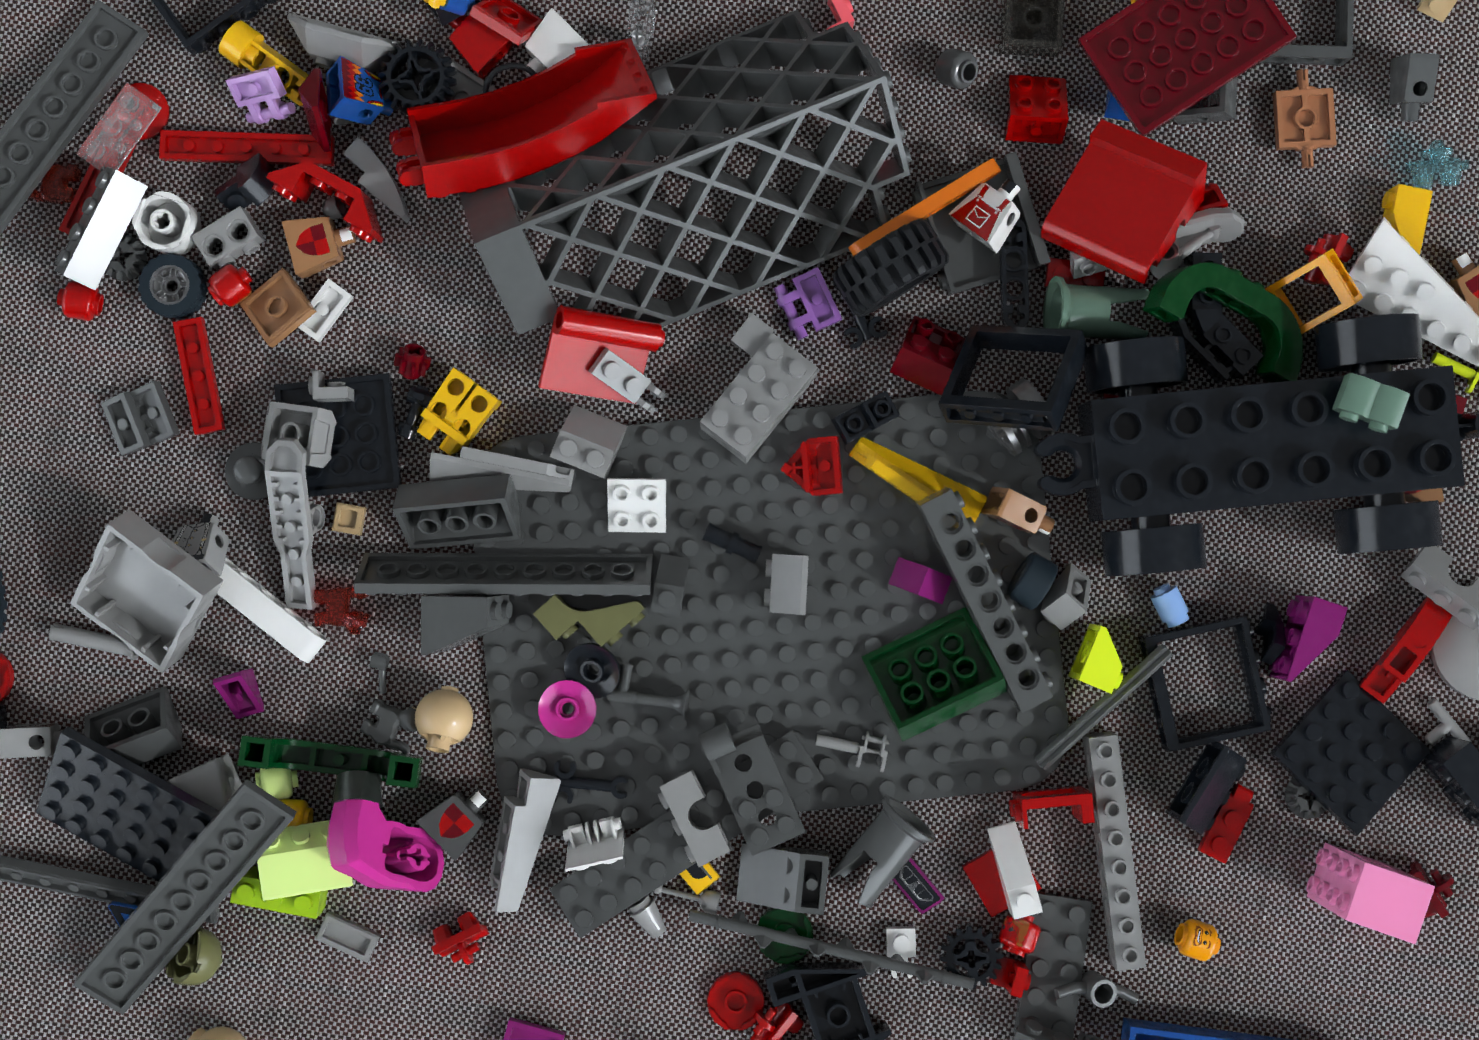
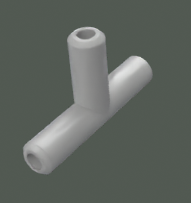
[1424,698,1472,745]

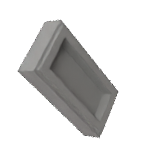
[315,911,381,963]

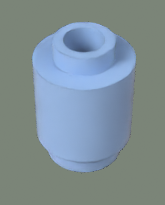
[1150,583,1189,628]

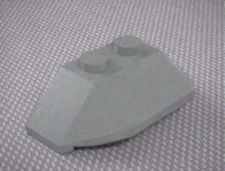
[287,12,404,73]

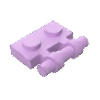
[225,66,296,124]

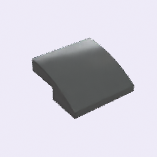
[101,381,180,456]

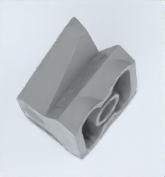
[167,753,242,810]

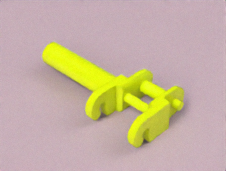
[1431,352,1479,394]

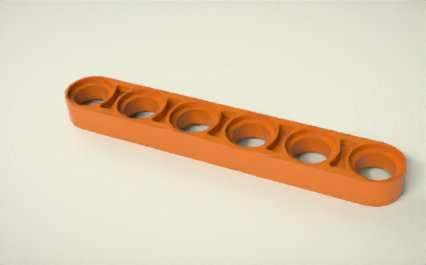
[848,158,1001,257]

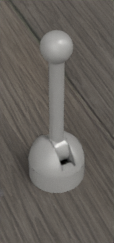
[652,886,721,915]

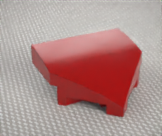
[780,436,843,496]

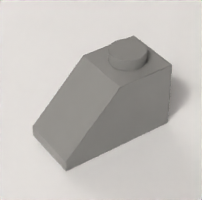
[1041,562,1091,630]

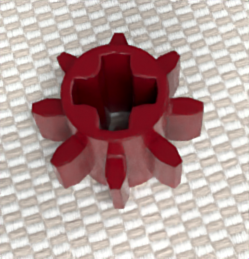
[393,343,431,380]

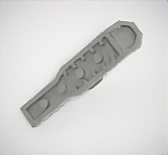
[1070,208,1245,279]
[265,438,325,610]

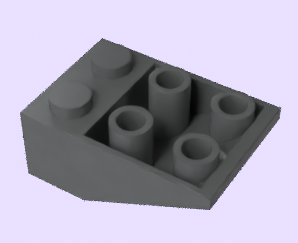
[736,842,829,915]

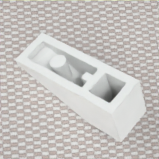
[987,821,1043,920]

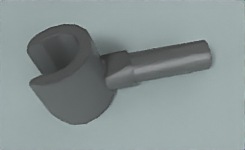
[370,652,390,694]

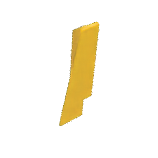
[849,437,987,523]

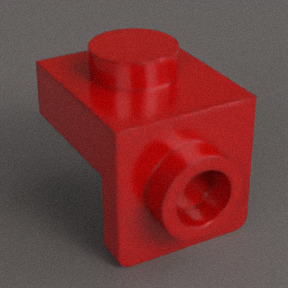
[989,956,1031,998]

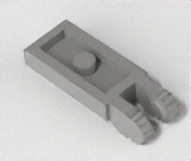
[589,347,667,414]

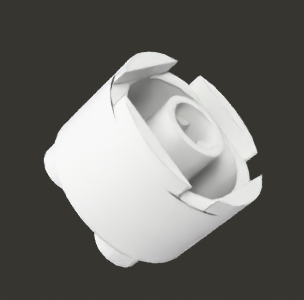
[132,191,201,255]

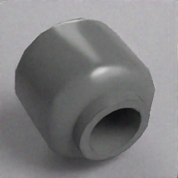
[935,48,978,89]

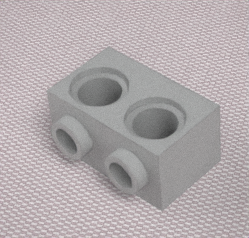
[191,206,266,270]

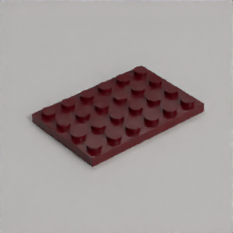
[1078,0,1297,137]

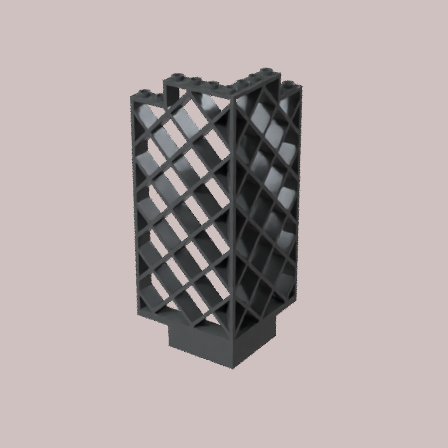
[459,9,912,335]

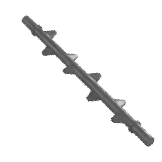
[688,909,975,990]

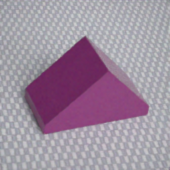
[888,557,952,604]
[213,668,264,719]

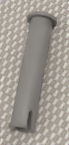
[49,622,138,661]

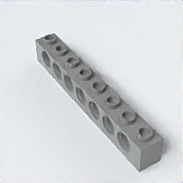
[1082,731,1146,971]

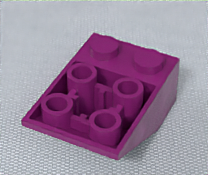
[1269,595,1348,682]

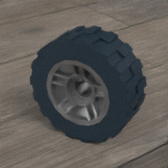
[138,253,208,320]

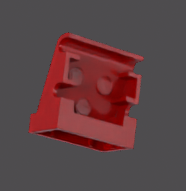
[1041,119,1207,284]

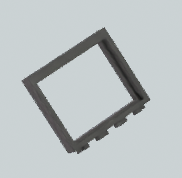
[1259,0,1354,66]

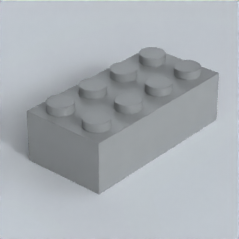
[700,333,818,464]

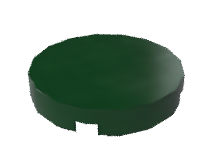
[757,908,813,964]

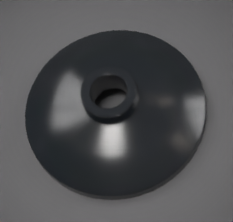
[564,643,620,699]

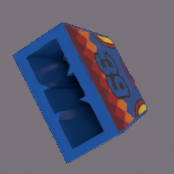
[326,56,393,125]

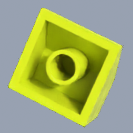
[1068,623,1123,694]

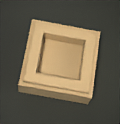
[332,502,367,536]

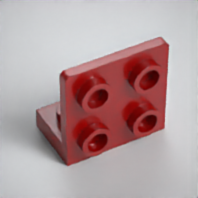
[1005,75,1069,144]

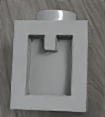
[308,370,354,402]

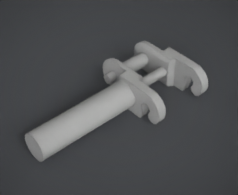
[815,731,889,772]

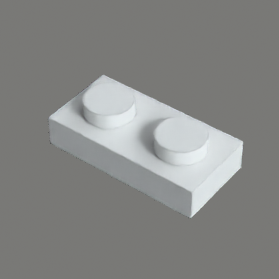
[298,278,353,343]

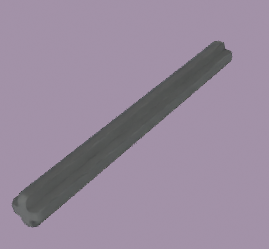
[1035,644,1173,770]

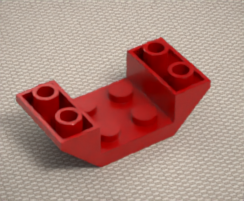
[266,161,384,244]

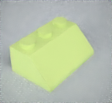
[257,820,353,901]

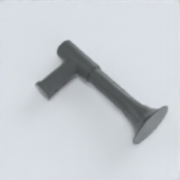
[607,663,690,720]

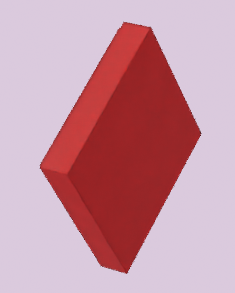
[469,0,542,46]
[962,848,1042,917]

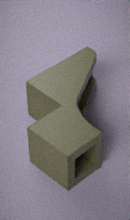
[533,594,646,647]

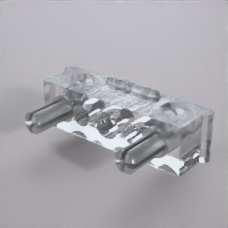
[627,0,656,61]

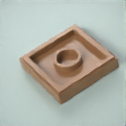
[239,268,316,348]

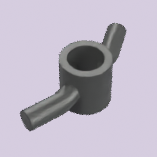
[1054,970,1139,1008]

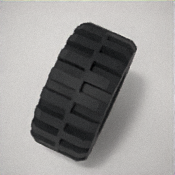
[833,218,949,317]

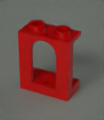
[1009,785,1095,829]

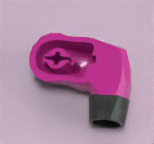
[326,770,444,892]

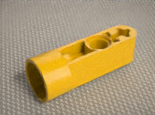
[218,20,309,106]

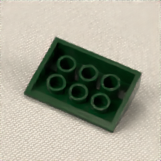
[862,607,1007,742]

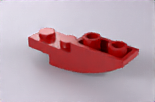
[1359,597,1453,704]

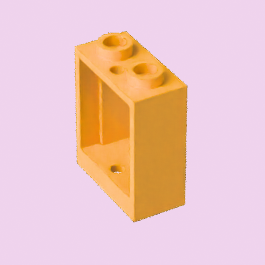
[1265,248,1363,334]

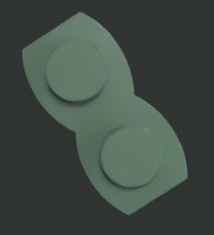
[1332,373,1410,433]

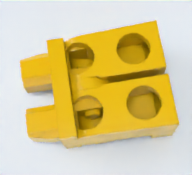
[417,367,502,456]

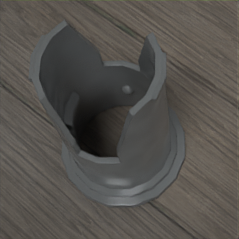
[830,795,936,908]

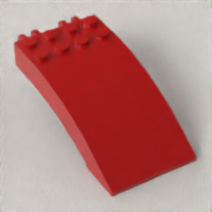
[389,38,657,198]

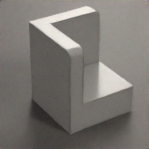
[730,313,775,357]

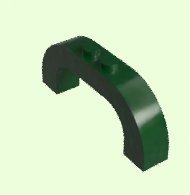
[1143,263,1303,383]
[237,735,423,788]

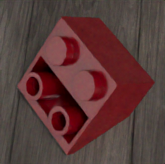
[890,315,966,396]

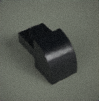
[215,153,277,211]

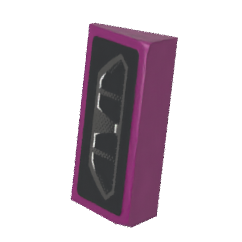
[893,858,945,914]

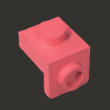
[826,0,855,30]

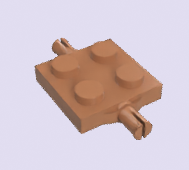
[1273,69,1337,169]

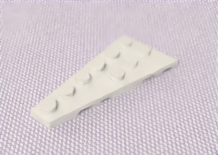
[1348,217,1479,367]

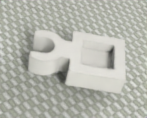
[886,926,916,978]

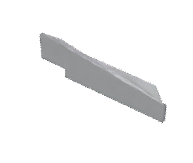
[429,446,575,492]
[490,768,561,912]

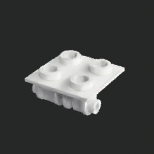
[607,478,666,533]
[563,816,625,872]

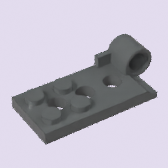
[698,723,806,856]

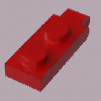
[1197,783,1254,864]

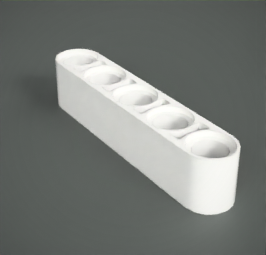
[217,558,327,663]

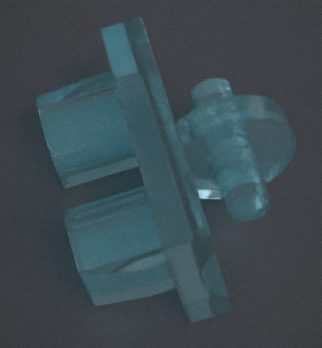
[1406,140,1469,189]

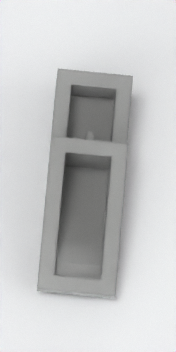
[343,136,410,223]

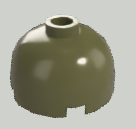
[165,927,223,986]

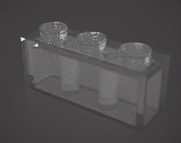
[76,83,162,171]

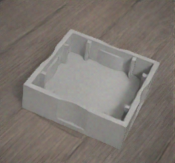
[70,509,224,673]

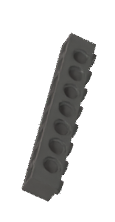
[916,487,1053,713]

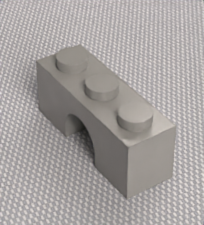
[1400,546,1479,630]
[658,770,732,867]

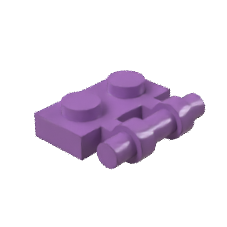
[774,267,842,341]

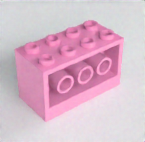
[1306,842,1435,945]

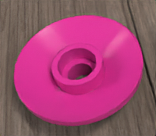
[538,680,596,738]

